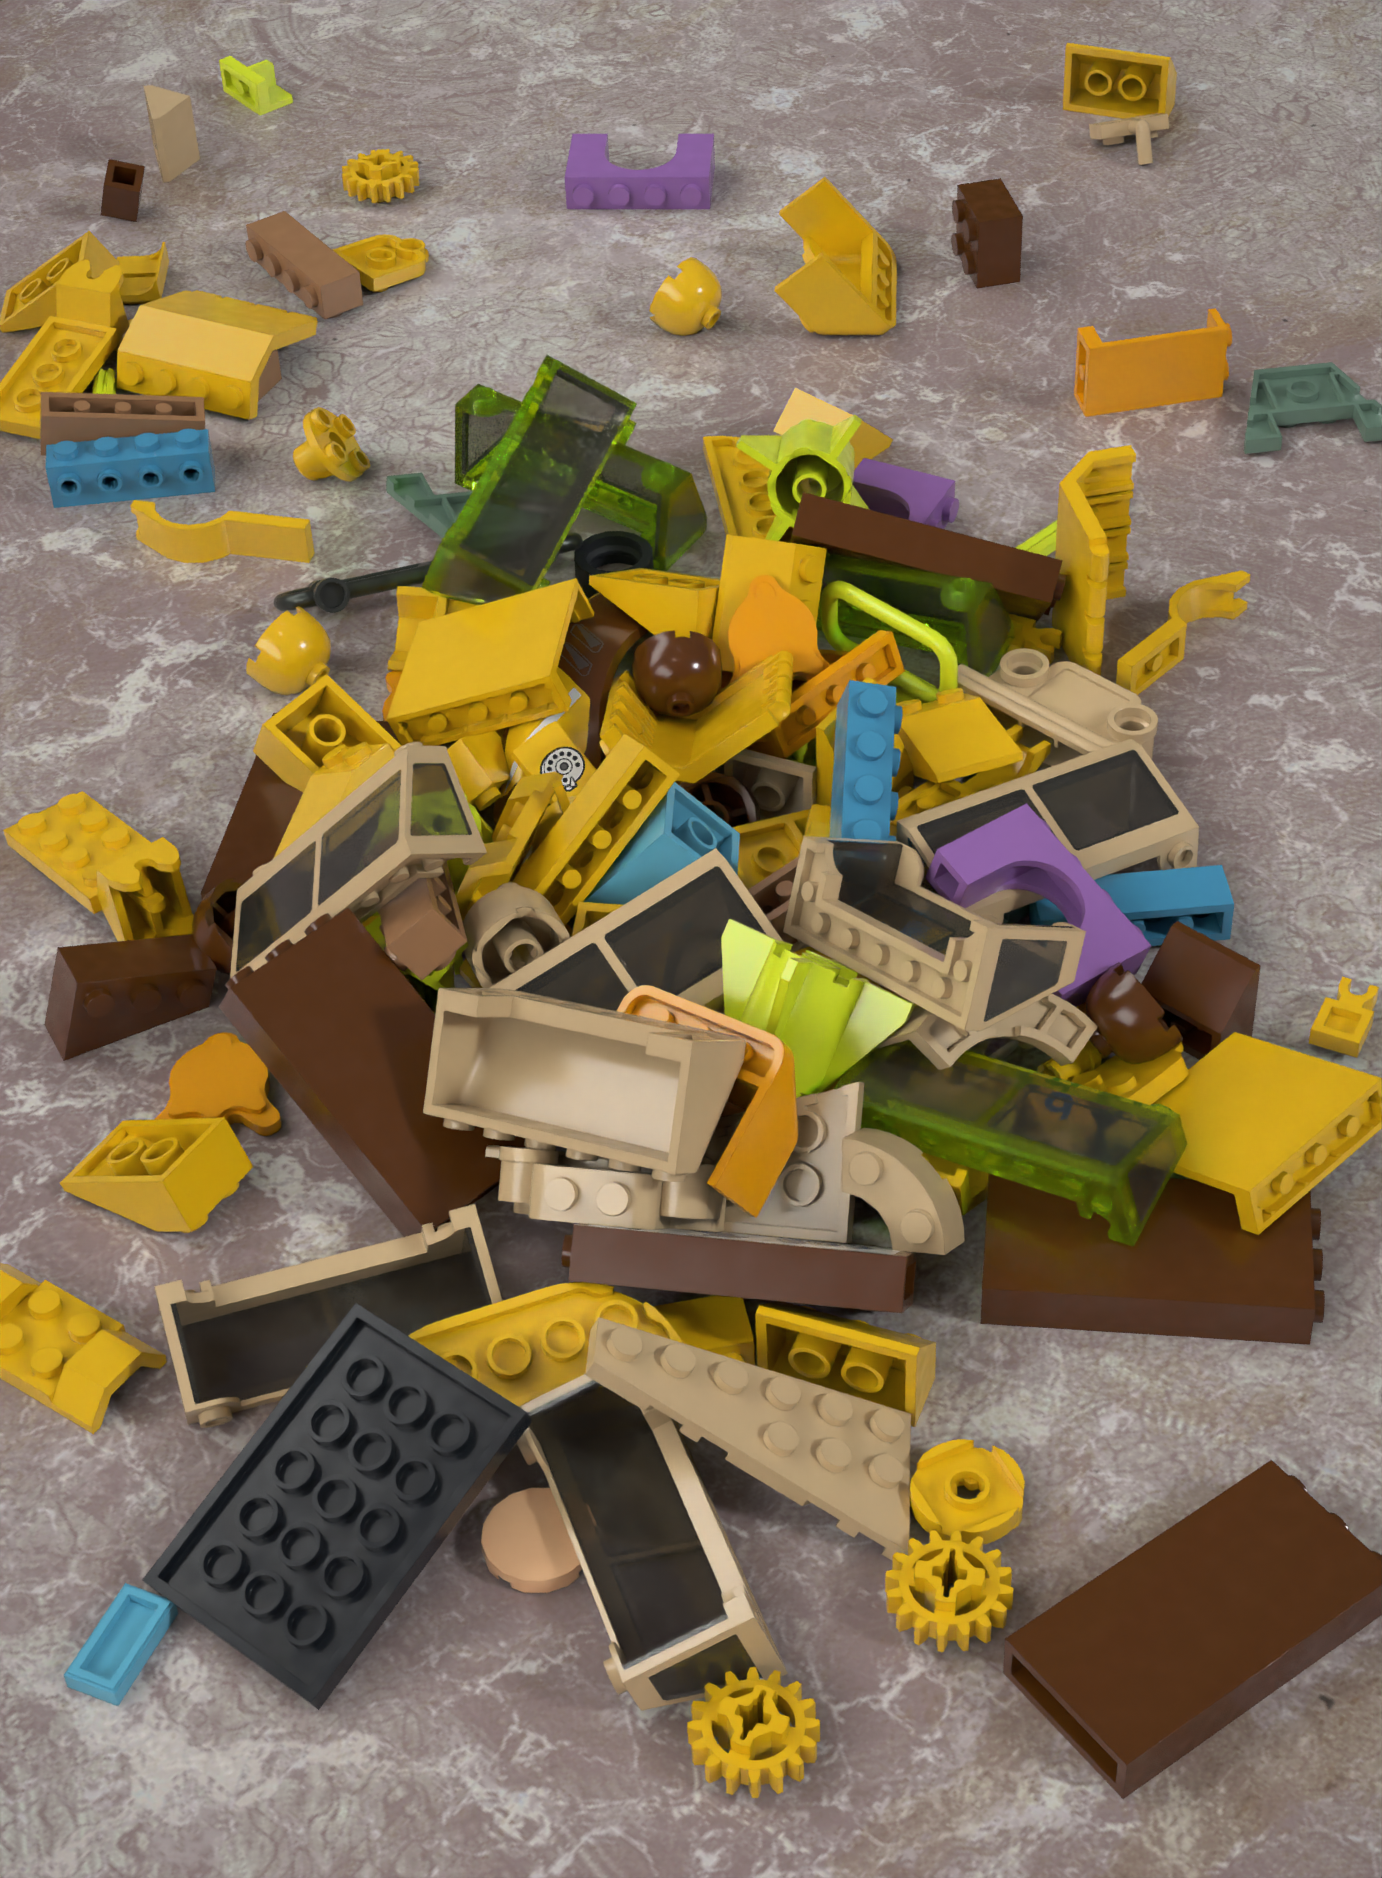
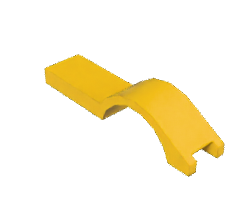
[130,500,315,563]
[1116,570,1251,695]
[890,724,1051,827]

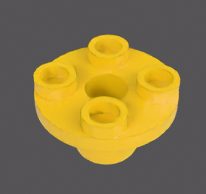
[293,407,370,482]

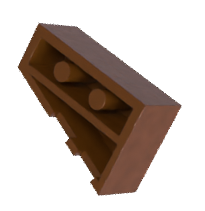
[44,934,217,1061]

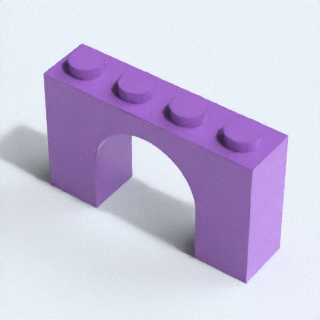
[565,134,715,209]
[821,458,959,605]
[925,803,1151,1007]

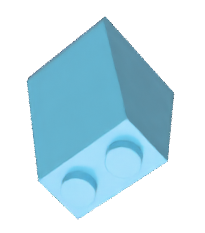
[584,782,740,932]

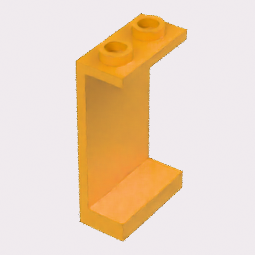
[1074,308,1232,417]

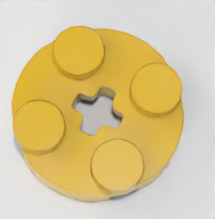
[910,1439,1025,1545]

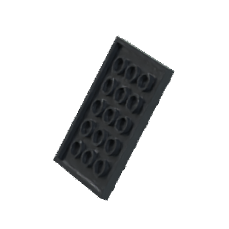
[143,1303,533,1710]

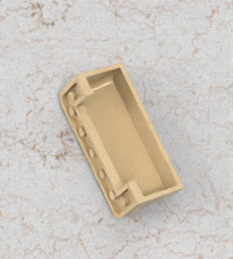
[423,988,746,1182]

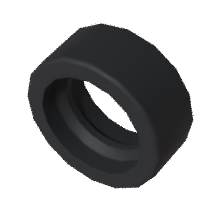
[574,531,654,598]

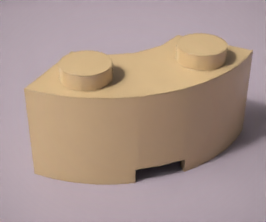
[842,1127,965,1255]

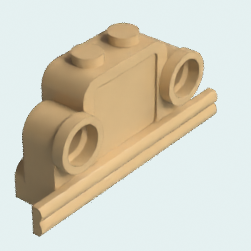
[957,648,1158,774]
[485,1145,726,1232]

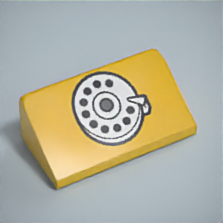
[510,721,597,805]

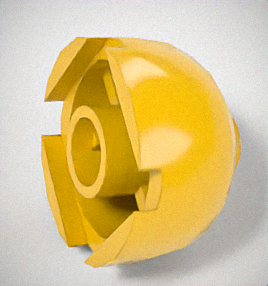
[649,257,722,336]
[246,606,331,695]

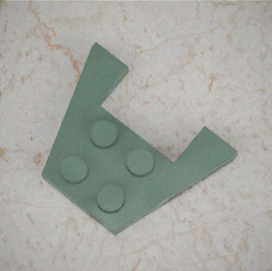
[1244,362,1382,454]
[386,461,540,552]

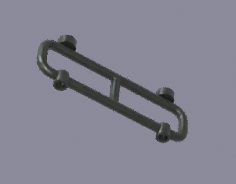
[274,532,583,613]

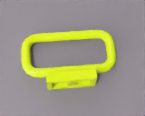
[820,580,958,704]

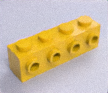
[512,733,680,926]

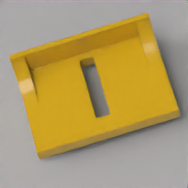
[117,242,169,304]

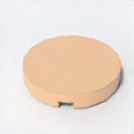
[481,1488,596,1593]

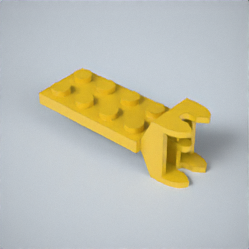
[0,259,133,439]
[3,791,194,941]

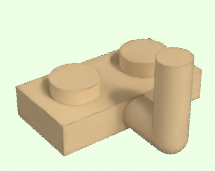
[1089,113,1169,165]

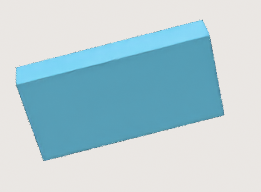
[64,1583,178,1706]

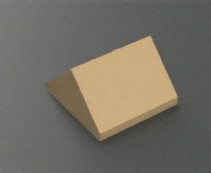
[143,85,200,183]
[724,749,817,820]

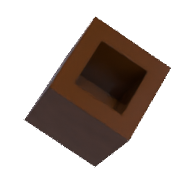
[101,159,145,222]

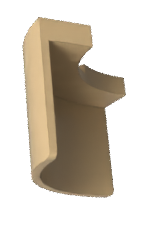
[876,983,1098,1070]

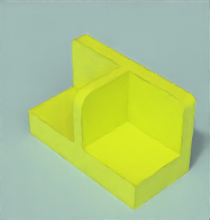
[219,56,293,116]

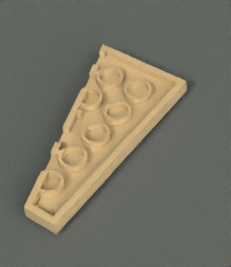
[701,1082,864,1243]
[585,1317,911,1560]

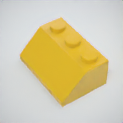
[1063,43,1177,119]
[712,534,827,681]
[755,1301,936,1427]

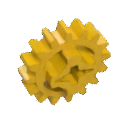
[342,149,420,203]
[885,1529,1014,1652]
[687,1667,820,1798]

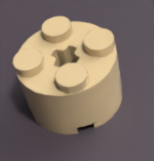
[462,882,571,988]

